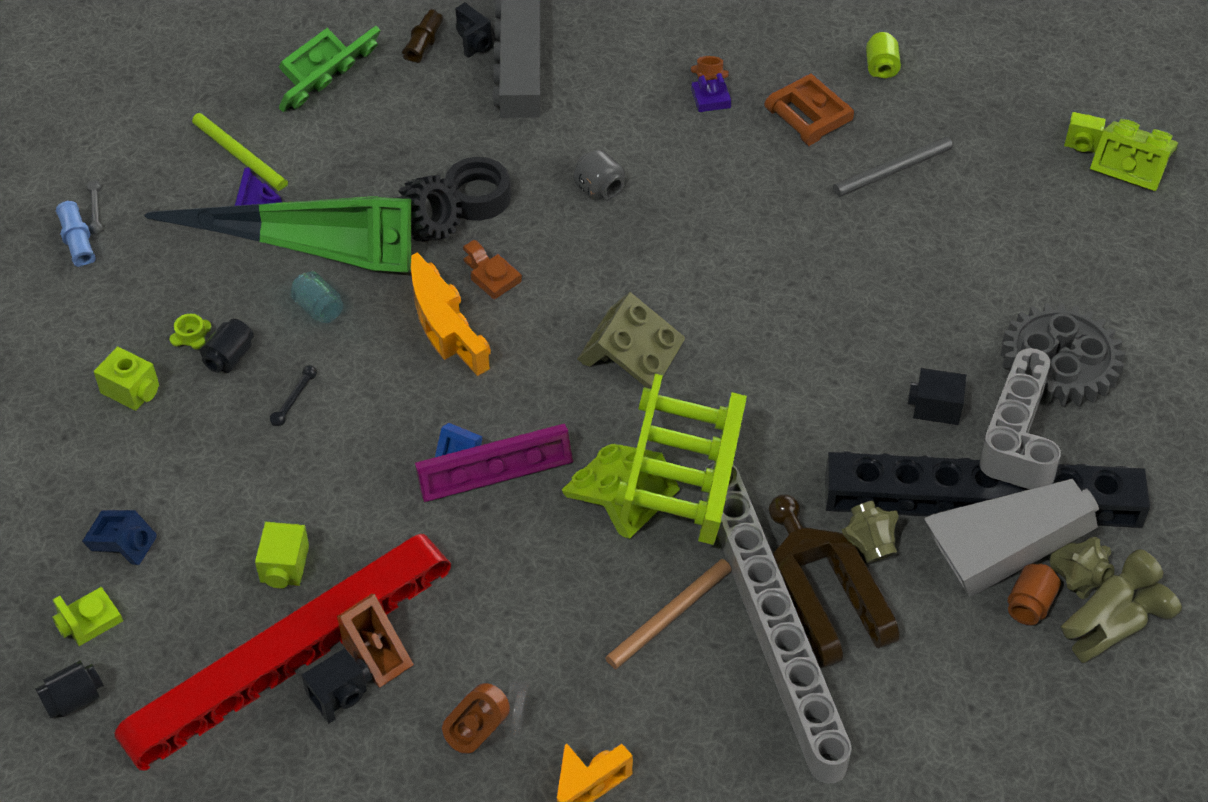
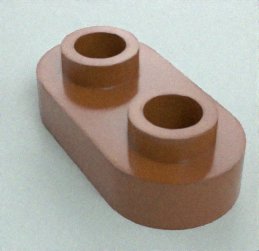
[442,683,510,753]

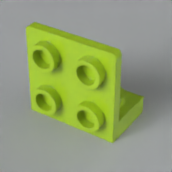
[1090,119,1178,191]
[562,444,680,539]

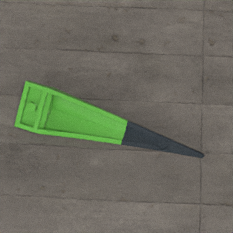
[144,196,411,272]

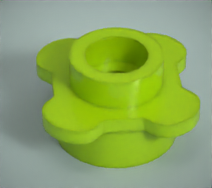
[169,314,212,349]

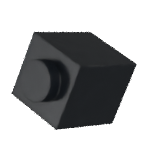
[907,368,967,425]

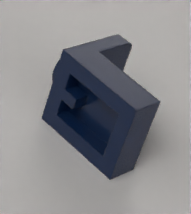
[82,510,157,565]

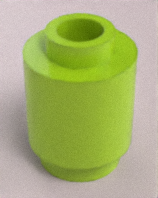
[866,32,901,78]

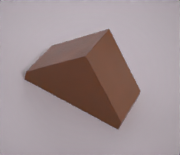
[337,594,414,688]

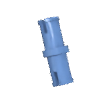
[56,201,96,267]

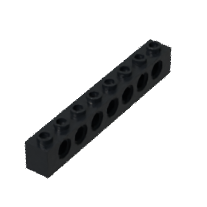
[825,451,1150,528]

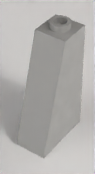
[924,479,1099,596]

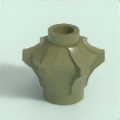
[842,501,899,563]
[1050,537,1114,599]

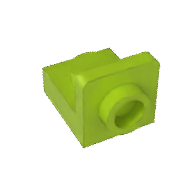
[1064,112,1106,153]
[52,587,123,646]

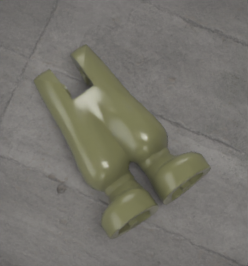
[1060,549,1182,663]

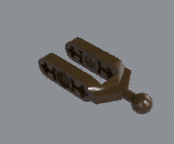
[769,494,900,668]

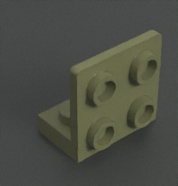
[577,292,685,389]

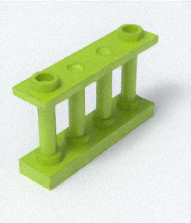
[615,374,747,545]

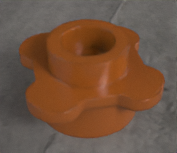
[691,56,729,80]

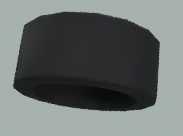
[445,156,511,221]

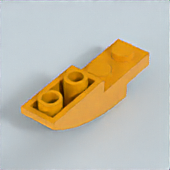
[411,252,491,376]

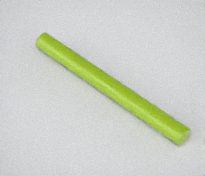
[192,113,288,191]

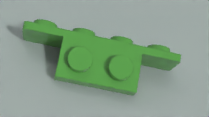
[279,26,381,112]

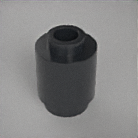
[200,318,254,373]
[35,660,104,718]

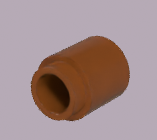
[1008,564,1061,625]

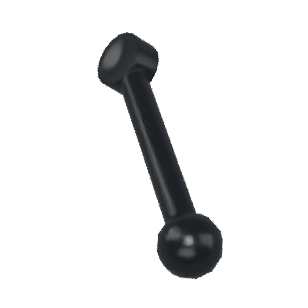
[270,365,317,426]

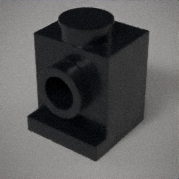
[302,648,372,724]

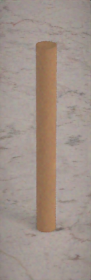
[605,559,732,669]

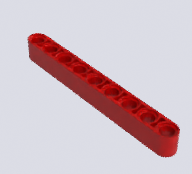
[114,534,451,771]

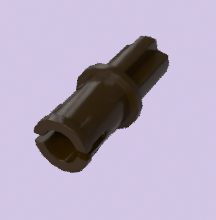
[402,9,443,63]

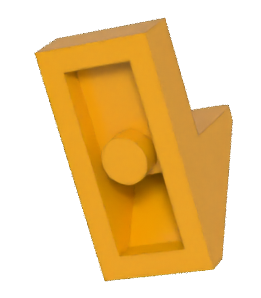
[557,744,633,802]

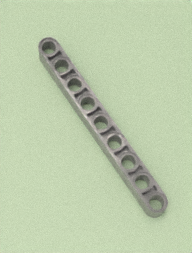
[702,461,852,784]

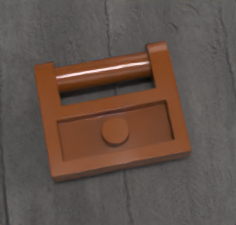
[764,74,854,146]

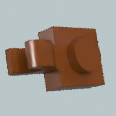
[463,240,522,300]

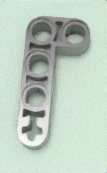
[979,348,1061,489]

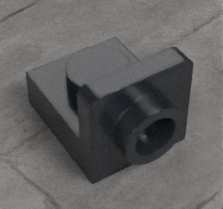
[455,2,492,58]

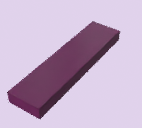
[415,424,573,502]

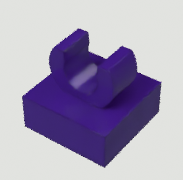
[691,73,731,112]

